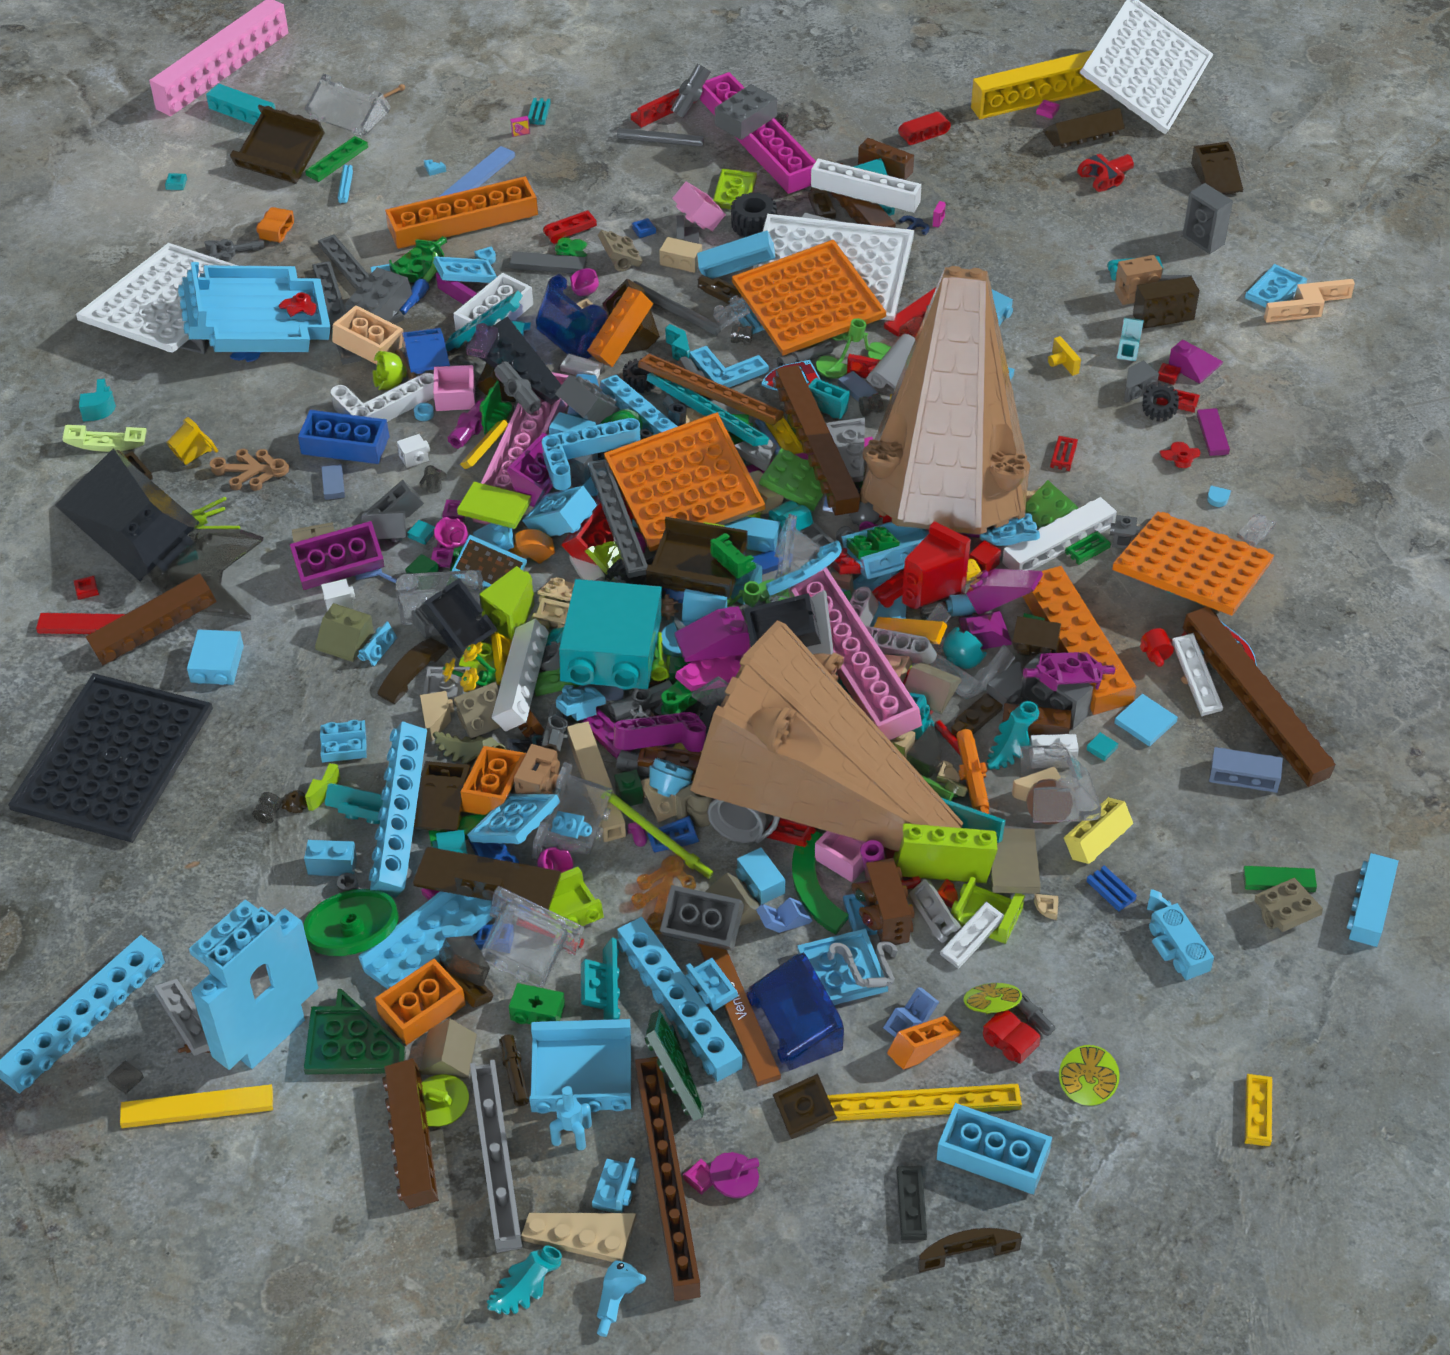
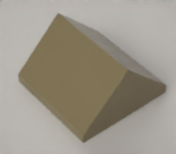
[905,662,961,714]
[705,873,761,927]
[420,1019,477,1079]

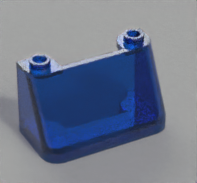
[536,273,607,359]
[746,952,844,1071]

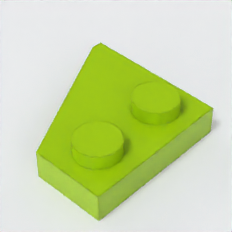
[585,541,621,575]

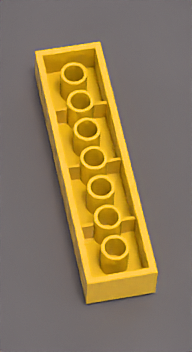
[971,50,1102,119]

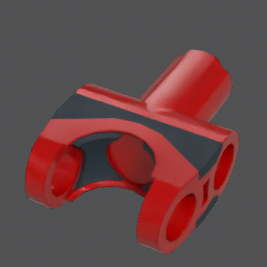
[1077,154,1134,192]

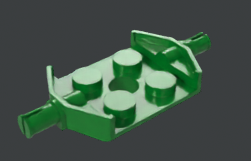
[389,236,447,283]

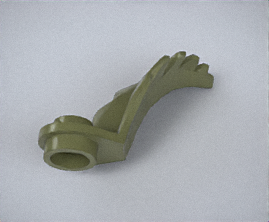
[433,731,507,764]

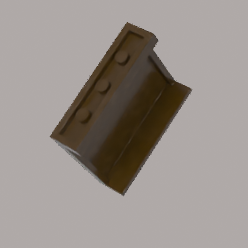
[230,105,325,184]
[646,517,748,600]

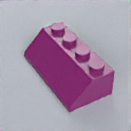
[507,432,554,508]

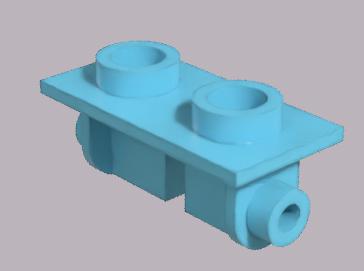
[358,622,397,666]
[550,811,592,839]

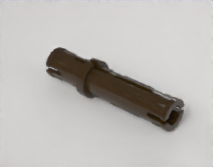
[499,1034,530,1107]

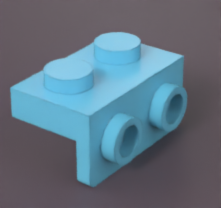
[685,958,738,1011]

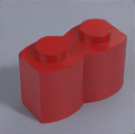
[983,1010,1040,1064]

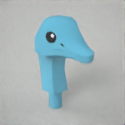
[597,1260,646,1337]

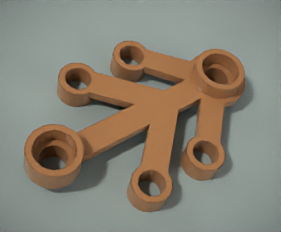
[210,449,289,491]

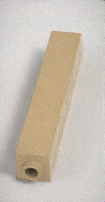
[567,722,626,842]

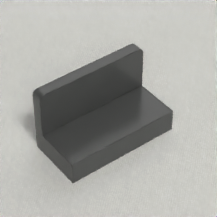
[676,215,699,244]

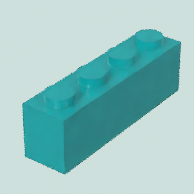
[206,83,275,125]

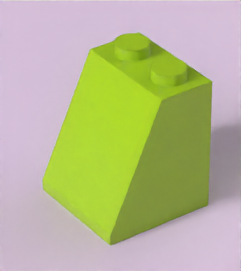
[479,566,534,640]

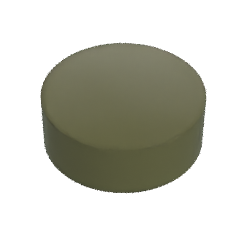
[944,780,968,797]

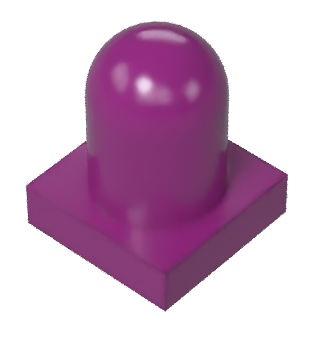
[627,822,647,847]

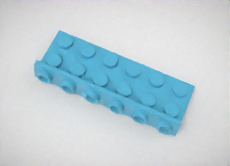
[359,891,504,989]

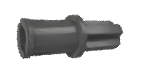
[1015,994,1055,1036]

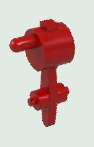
[1140,628,1187,667]

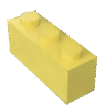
[1064,797,1133,864]

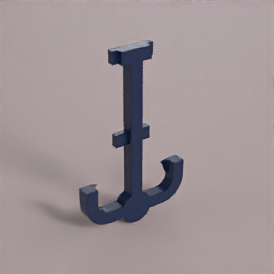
[899,215,930,235]

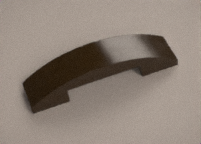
[377,638,448,704]
[918,1228,1022,1272]

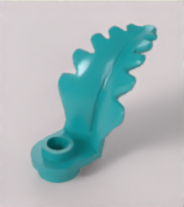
[986,701,1039,770]
[487,1246,562,1315]

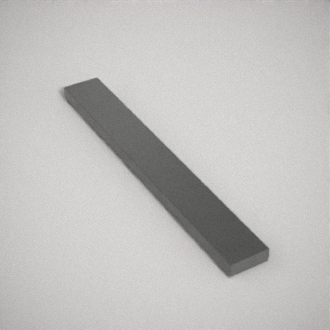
[318,234,404,324]
[312,261,361,365]
[587,459,648,578]

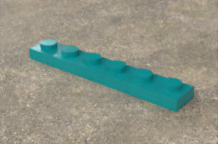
[445,290,523,352]

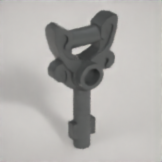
[204,239,265,261]

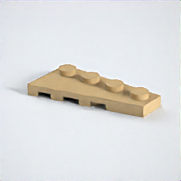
[521,1213,636,1262]

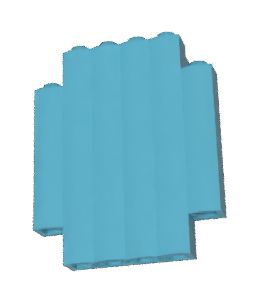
[178,262,330,352]

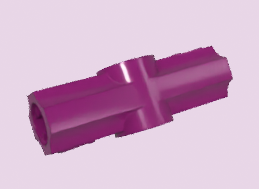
[448,398,485,449]

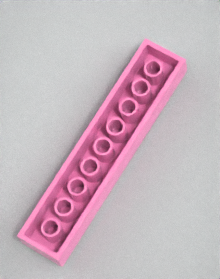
[149,0,289,116]
[472,372,569,525]
[788,567,922,740]

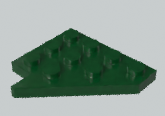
[304,989,406,1075]
[644,1009,704,1121]

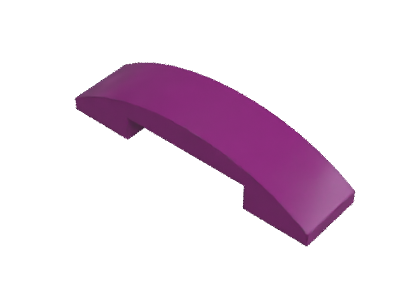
[431,499,465,568]

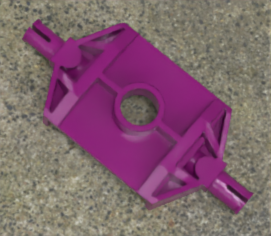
[1023,652,1115,691]

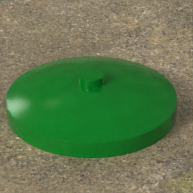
[303,889,399,956]

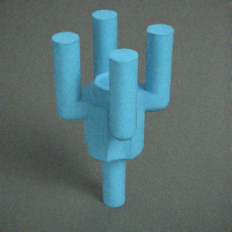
[550,1086,592,1150]

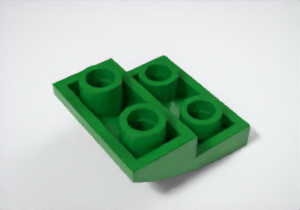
[846,527,900,559]

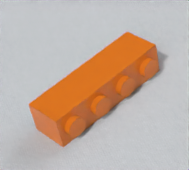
[587,287,653,367]

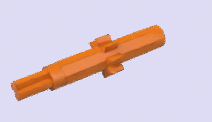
[956,729,990,814]

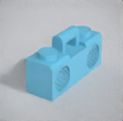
[1149,903,1214,980]

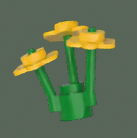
[442,642,497,692]

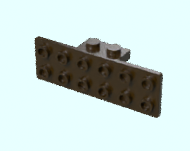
[413,847,561,911]

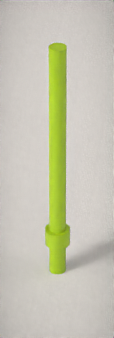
[601,788,713,879]

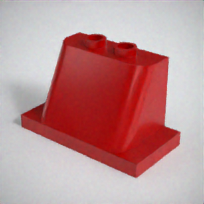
[902,521,971,609]

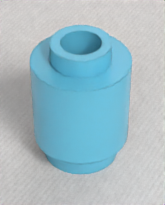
[945,594,976,617]

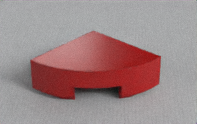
[937,879,958,909]

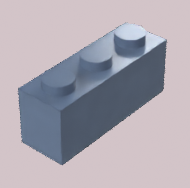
[1209,747,1283,793]

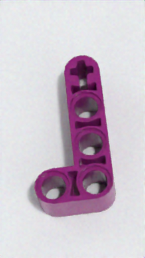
[613,712,706,752]

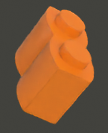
[257,207,294,243]

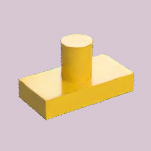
[1048,336,1081,376]

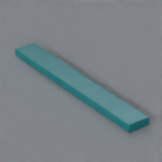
[647,373,769,446]

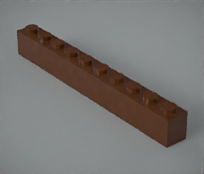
[773,365,860,516]
[1182,607,1336,787]
[635,1056,701,1302]

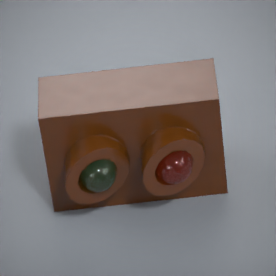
[851,858,915,945]

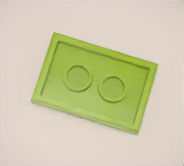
[713,169,757,209]
[457,482,531,529]

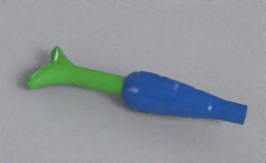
[400,252,439,315]

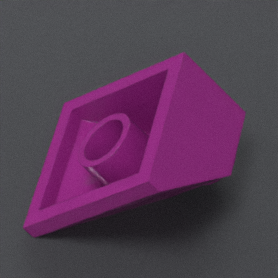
[1169,339,1223,384]
[959,611,1012,650]

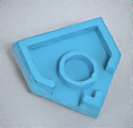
[556,685,606,721]

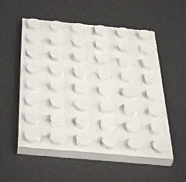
[1079,0,1213,134]
[745,214,914,321]
[76,243,238,353]

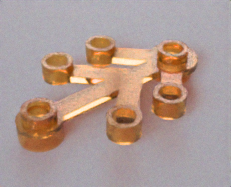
[631,855,696,934]

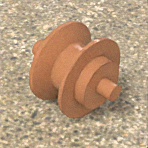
[661,594,679,620]

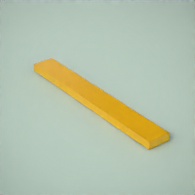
[828,1084,1022,1121]

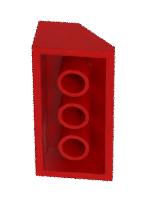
[561,495,633,565]

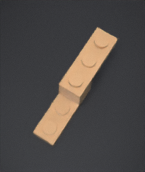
[1264,279,1355,323]

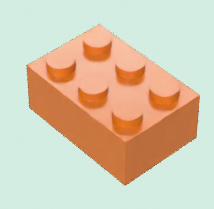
[375,958,466,1046]

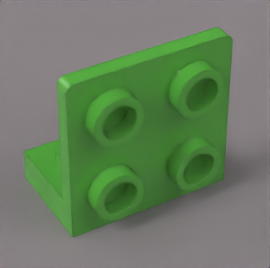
[1025,480,1079,528]

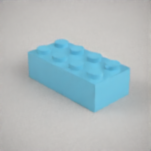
[936,1103,1052,1195]

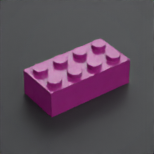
[290,521,385,590]

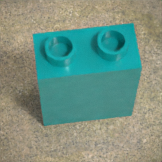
[559,579,662,689]

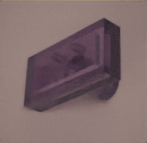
[467,323,498,359]

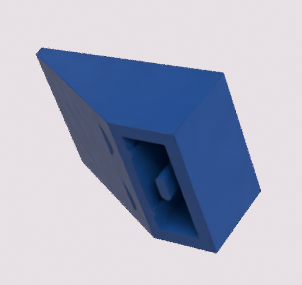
[402,328,450,374]

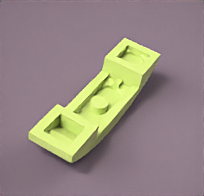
[63,425,147,452]

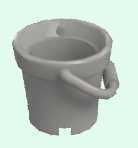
[707,799,780,843]

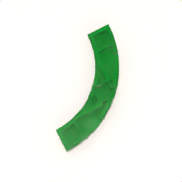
[792,831,849,935]

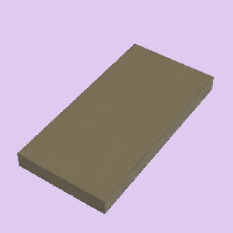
[991,828,1041,894]

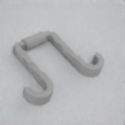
[827,941,898,988]

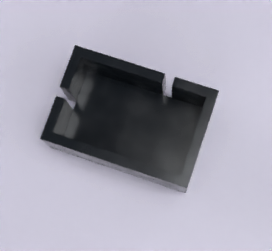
[420,578,497,659]
[744,593,821,647]

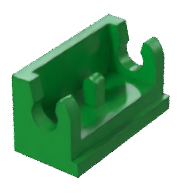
[711,534,756,579]

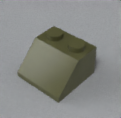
[315,603,374,662]

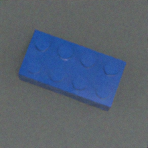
[298,410,389,464]

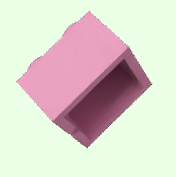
[672,182,726,232]
[433,365,475,411]
[815,831,865,882]

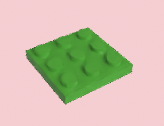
[758,448,824,511]

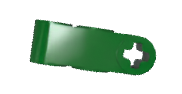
[661,681,714,715]

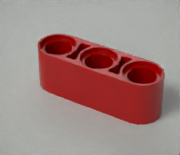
[898,112,951,145]

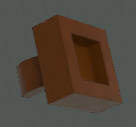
[517,709,544,738]

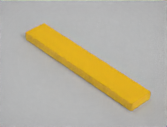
[120,1084,273,1128]

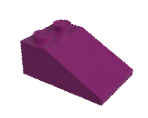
[966,569,1043,615]
[674,606,750,662]

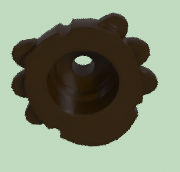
[281,790,307,813]

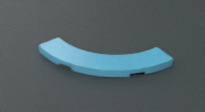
[766,540,842,596]

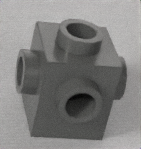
[1110,515,1140,549]

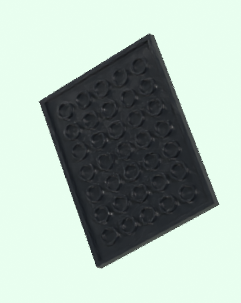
[8,673,213,843]

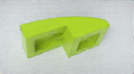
[305,763,341,811]

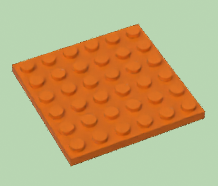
[732,239,886,356]
[604,412,766,552]
[1112,511,1274,616]

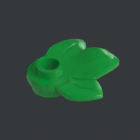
[555,237,587,257]

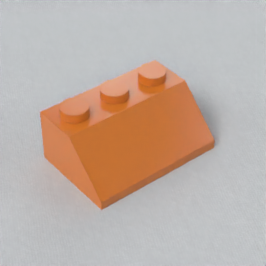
[461,746,526,815]

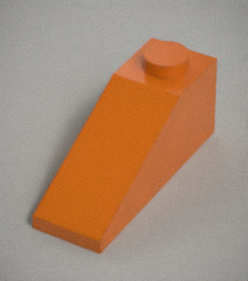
[887,1016,961,1070]

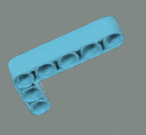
[542,418,640,490]

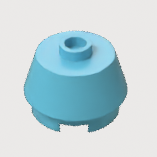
[649,758,693,797]

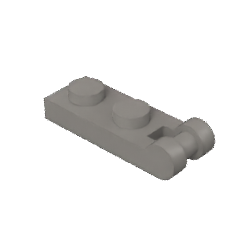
[909,878,961,943]

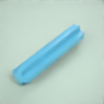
[337,164,353,204]

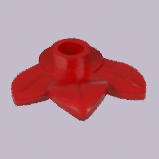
[279,292,316,317]
[1159,442,1201,468]

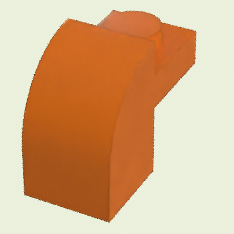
[508,529,555,564]

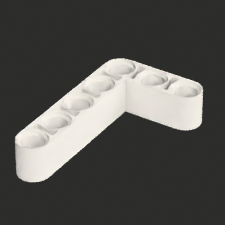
[331,373,434,422]

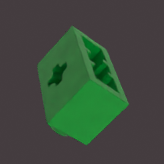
[509,983,565,1025]

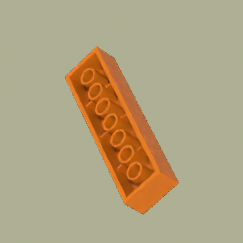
[385,176,538,249]
[1022,566,1137,715]

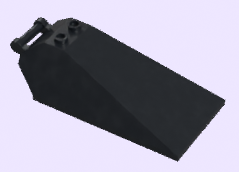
[55,448,199,582]

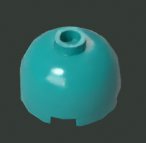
[943,627,987,669]

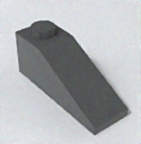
[357,480,424,524]

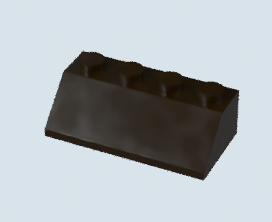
[1043,108,1125,149]
[602,279,660,354]

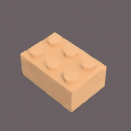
[332,306,403,365]

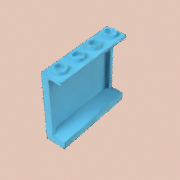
[841,522,929,580]
[530,1019,631,1114]

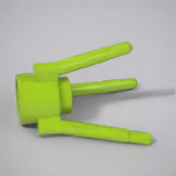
[190,497,241,532]
[651,632,672,681]

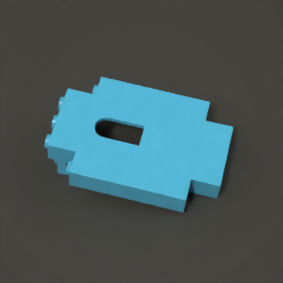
[189,899,318,1070]

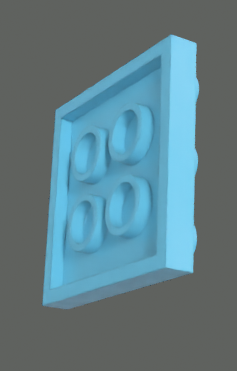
[467,794,560,844]
[797,929,888,1009]

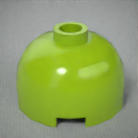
[372,351,407,390]

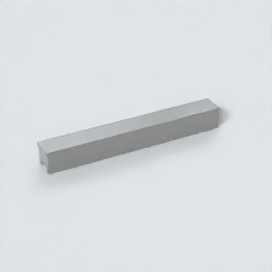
[470,1060,522,1253]

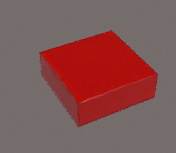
[1158,363,1181,385]
[73,576,99,600]

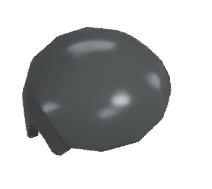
[849,501,880,526]
[540,641,561,672]

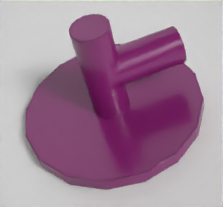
[709,1152,759,1198]

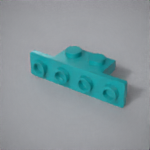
[325,783,398,824]
[581,938,620,1020]

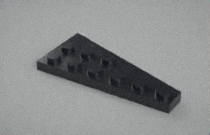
[466,316,561,405]

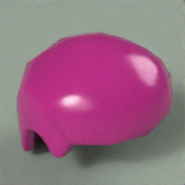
[570,268,599,296]
[434,517,468,549]
[537,847,573,873]

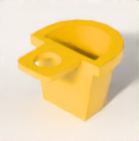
[166,417,218,465]

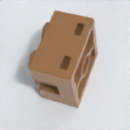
[1114,255,1163,305]
[514,744,561,794]

